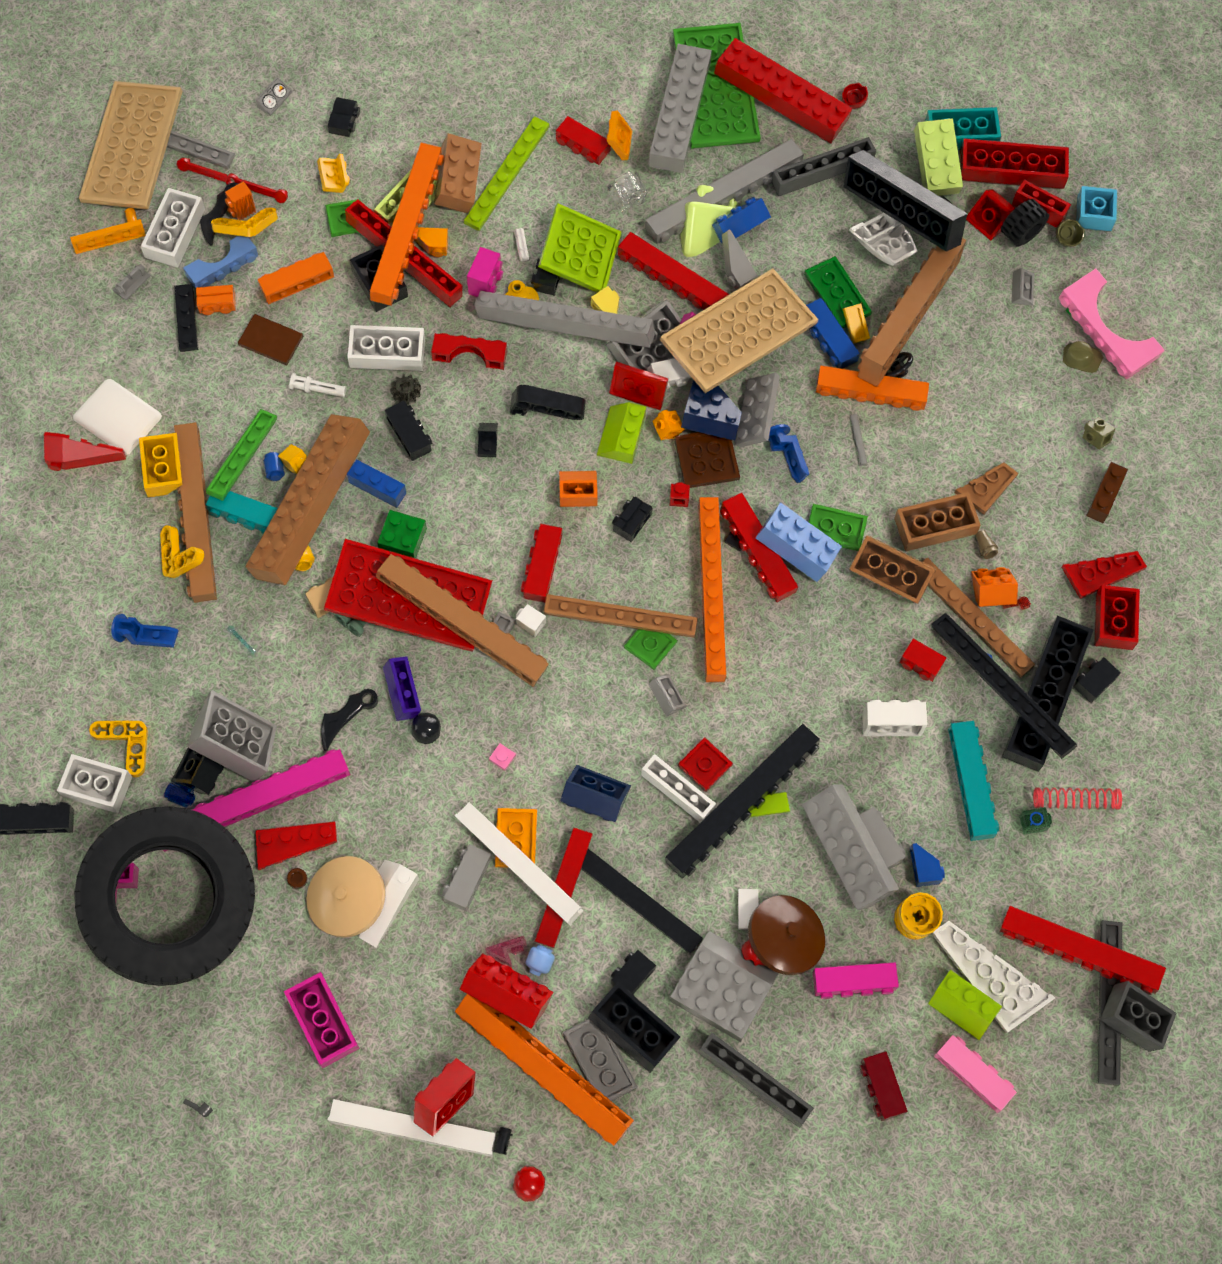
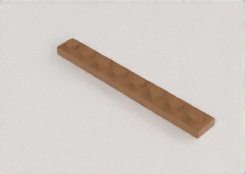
[923,557,1035,678]
[544,594,698,638]

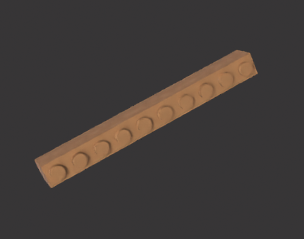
[173,422,217,603]
[376,554,549,687]

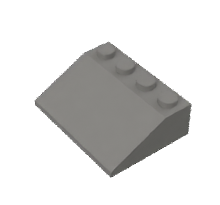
[606,300,681,371]
[188,690,277,782]

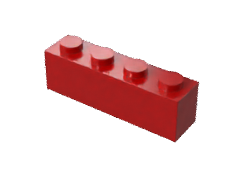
[521,523,563,603]

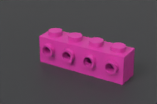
[812,962,899,999]

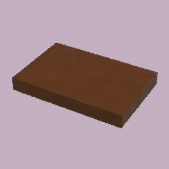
[238,314,304,366]

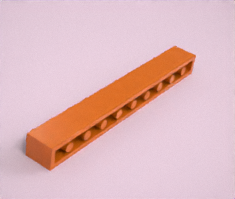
[370,142,444,306]
[698,497,726,682]
[455,994,634,1146]

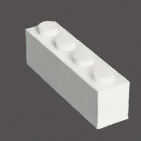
[641,754,716,823]

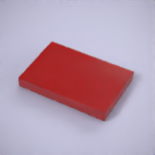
[609,362,669,411]

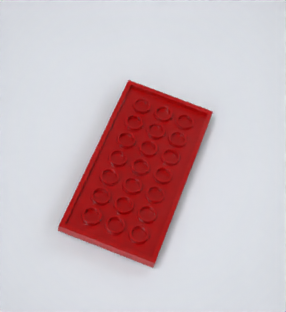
[324,539,493,652]

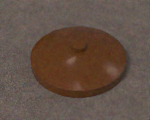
[748,895,825,975]

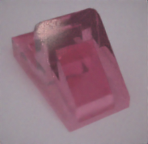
[485,936,527,968]

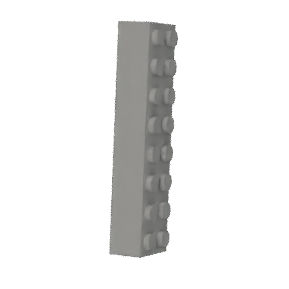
[648,44,712,173]

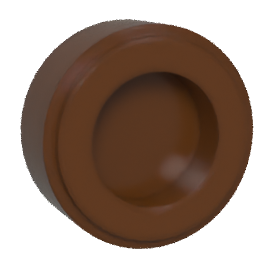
[287,868,308,889]

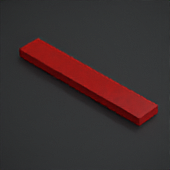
[535,828,593,948]

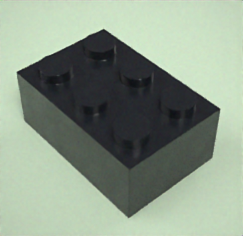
[349,244,408,312]

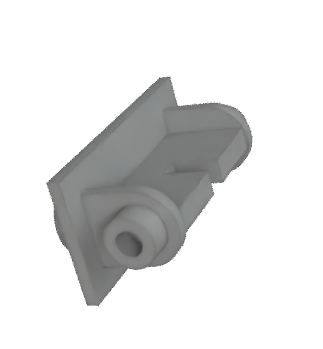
[113,264,151,300]

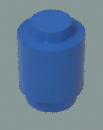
[263,452,285,481]

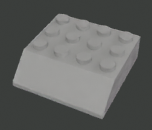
[669,931,779,1042]

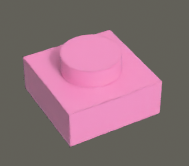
[489,743,516,771]

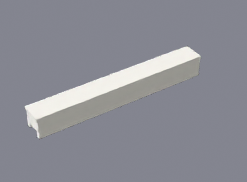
[455,802,583,926]
[327,1099,496,1157]

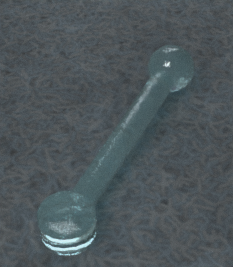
[227,625,256,655]

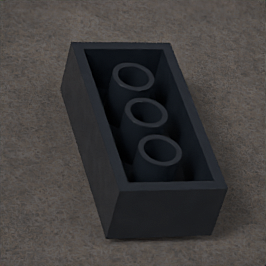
[588,982,681,1073]

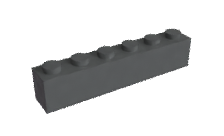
[771,137,876,197]
[698,1033,814,1128]

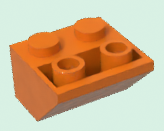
[559,471,598,507]
[971,567,1018,607]

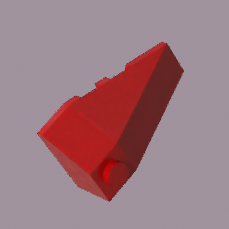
[44,432,126,471]

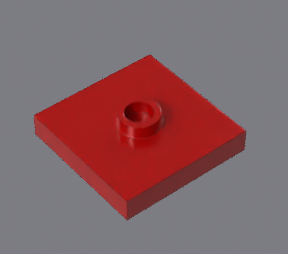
[678,737,733,792]

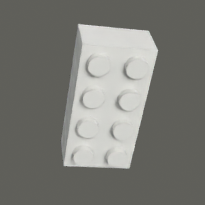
[141,188,205,268]
[348,325,425,371]

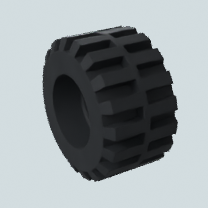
[1001,199,1049,247]

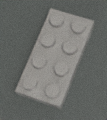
[735,372,780,447]

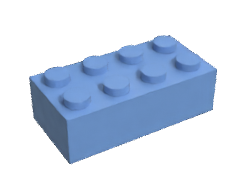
[756,502,842,582]

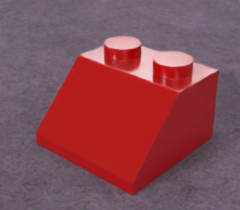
[966,189,1015,240]

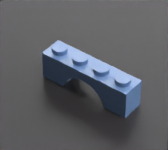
[183,236,258,289]

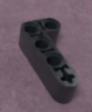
[510,385,586,420]

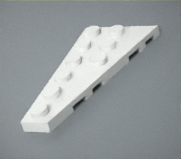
[931,921,1055,1034]

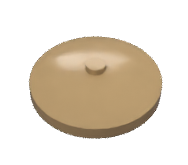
[307,856,385,938]

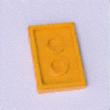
[495,808,537,868]

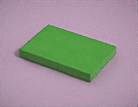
[809,504,868,551]

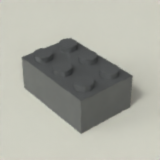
[1100,981,1177,1052]

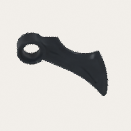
[200,183,238,246]
[321,689,378,751]

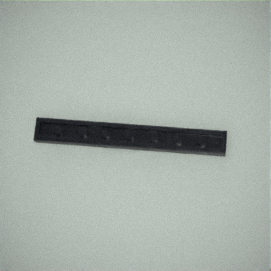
[581,848,703,955]

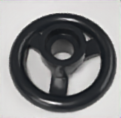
[885,352,913,378]

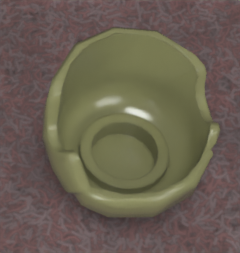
[1056,219,1085,247]

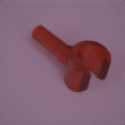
[1002,596,1031,610]

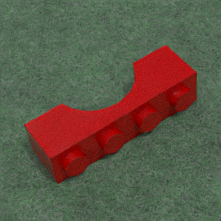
[431,333,507,370]

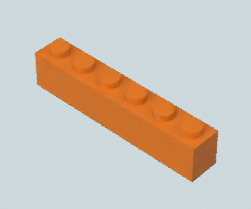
[816,365,929,411]

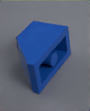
[910,843,945,887]

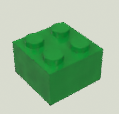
[377,510,427,558]

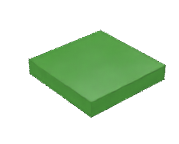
[325,199,361,237]
[624,629,678,670]

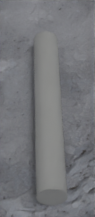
[850,414,868,466]

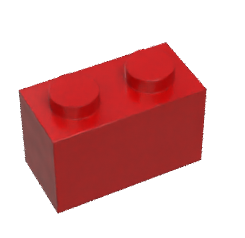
[899,638,947,682]

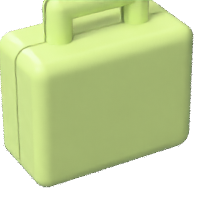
[680,185,737,257]

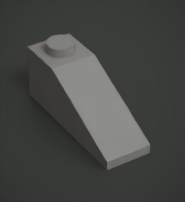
[722,229,758,290]

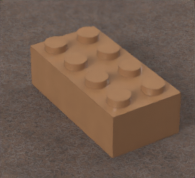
[434,133,482,213]
[894,492,981,552]
[849,535,936,604]

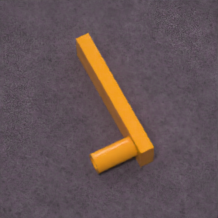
[70,208,146,254]

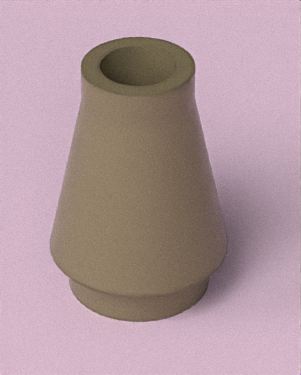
[975,530,998,559]

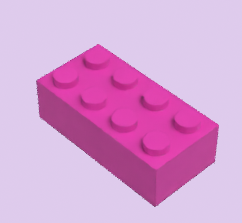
[284,972,360,1068]

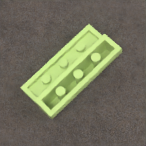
[374,170,437,227]

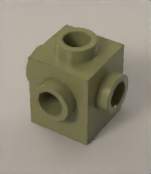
[1082,417,1115,449]

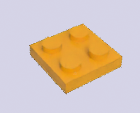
[607,110,633,160]

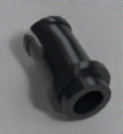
[493,1127,513,1155]

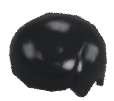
[411,713,441,744]

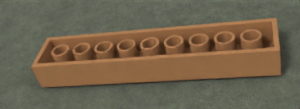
[858,238,966,387]
[245,414,370,585]

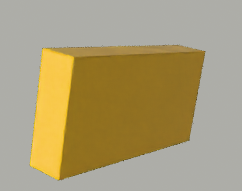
[843,303,870,344]

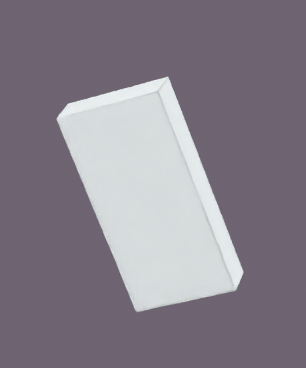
[738,889,759,930]

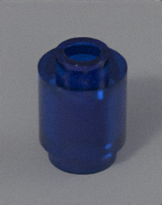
[164,783,196,808]

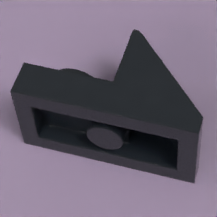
[478,423,498,458]

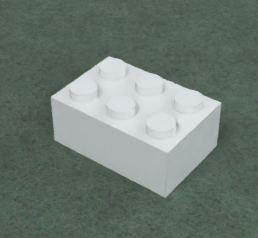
[862,700,927,736]
[57,754,132,813]

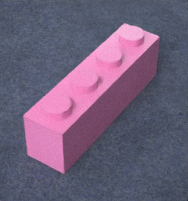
[934,1035,1017,1113]

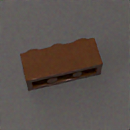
[1086,462,1128,523]

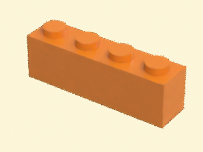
[258,252,334,305]

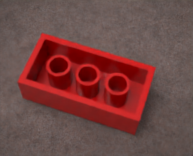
[459,953,554,1029]

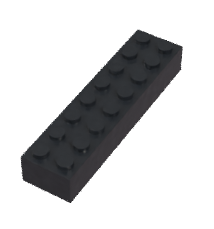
[843,150,967,252]
[1002,615,1094,772]

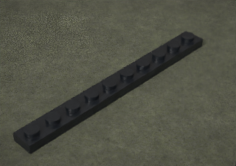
[931,613,1077,759]

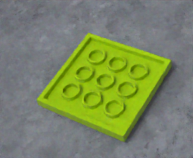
[538,203,621,293]

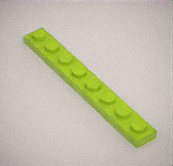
[464,116,550,231]

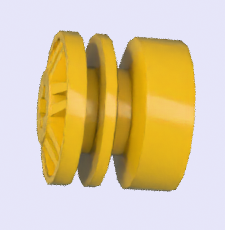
[894,892,943,940]

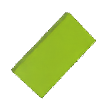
[750,792,790,817]

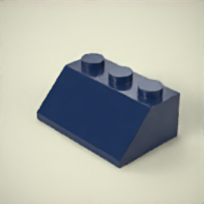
[560,765,631,822]

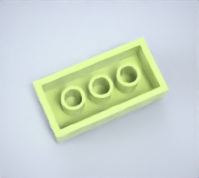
[914,118,963,196]

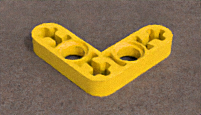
[211,208,278,237]
[160,525,204,578]
[89,721,148,778]

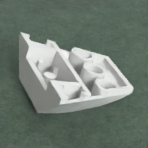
[849,212,918,266]

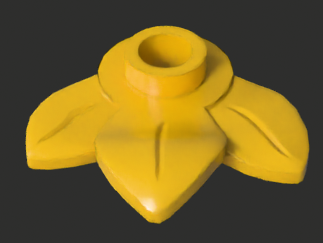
[505,280,539,300]

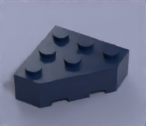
[681,380,742,441]

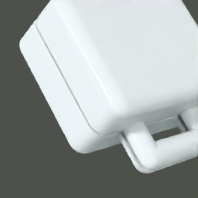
[73,379,162,455]

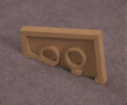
[954,462,1019,515]

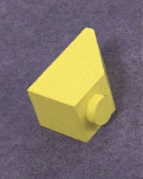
[591,286,619,314]

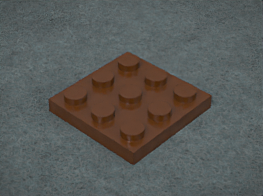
[674,432,740,488]

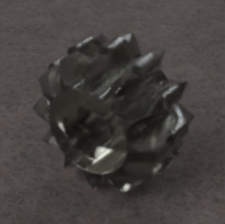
[390,374,421,406]

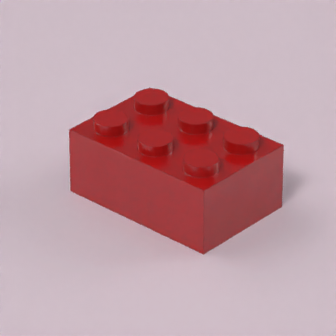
[1094,585,1140,650]
[414,1058,476,1137]

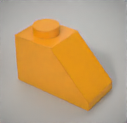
[414,227,449,257]

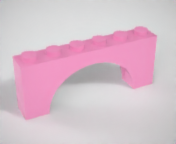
[1059,269,1165,380]

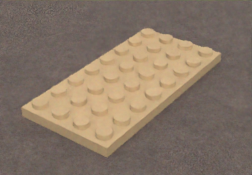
[79,81,183,209]
[660,269,818,393]

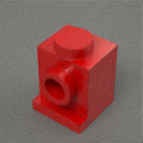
[669,482,690,507]

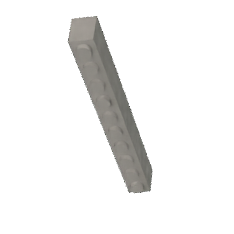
[645,139,804,244]
[475,291,655,348]

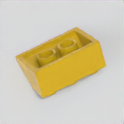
[139,433,183,498]

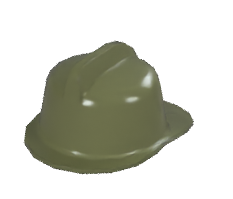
[1063,341,1104,373]

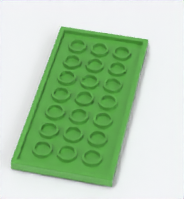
[673,23,761,149]

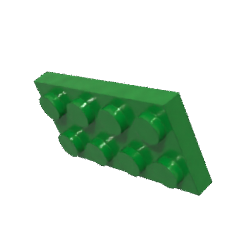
[804,256,872,328]

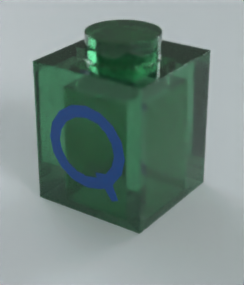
[1019,807,1052,835]

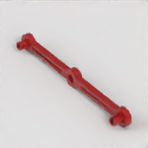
[177,157,288,203]

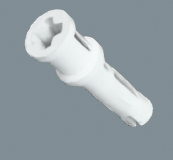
[289,373,347,398]

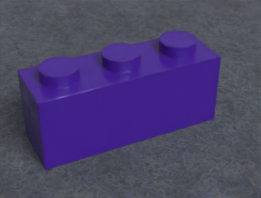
[383,656,421,721]

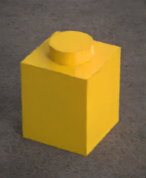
[278,444,307,474]

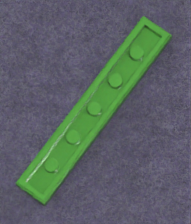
[206,409,277,501]

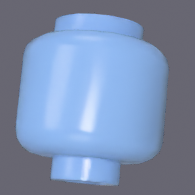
[525,944,555,976]

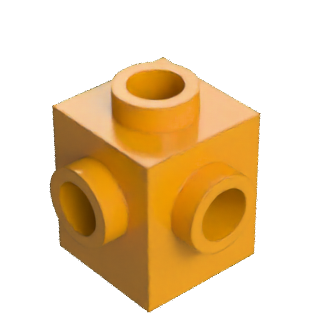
[652,410,685,440]

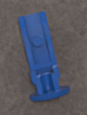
[768,424,809,483]
[111,614,179,648]

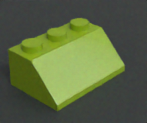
[597,402,647,464]
[928,969,1003,1040]

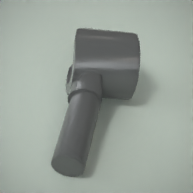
[183,1099,213,1117]

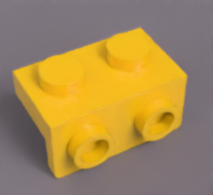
[317,154,350,193]

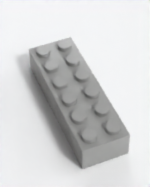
[802,784,899,910]

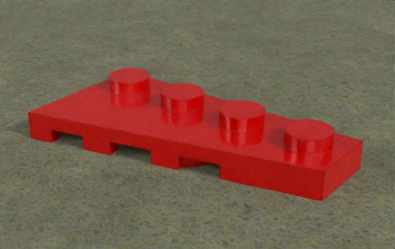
[1061,551,1147,599]
[256,822,337,870]

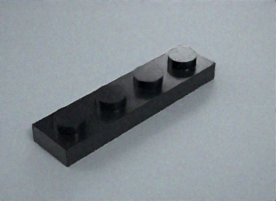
[174,284,198,352]

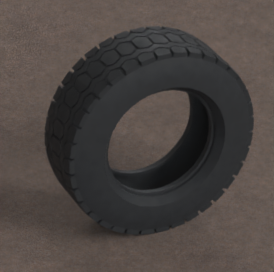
[74,806,255,986]

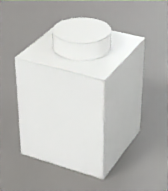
[516,604,546,637]

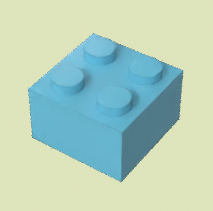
[1076,186,1117,231]

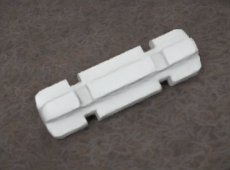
[514,228,529,262]

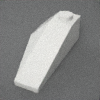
[359,860,419,948]

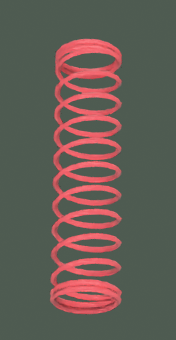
[1033,787,1122,810]

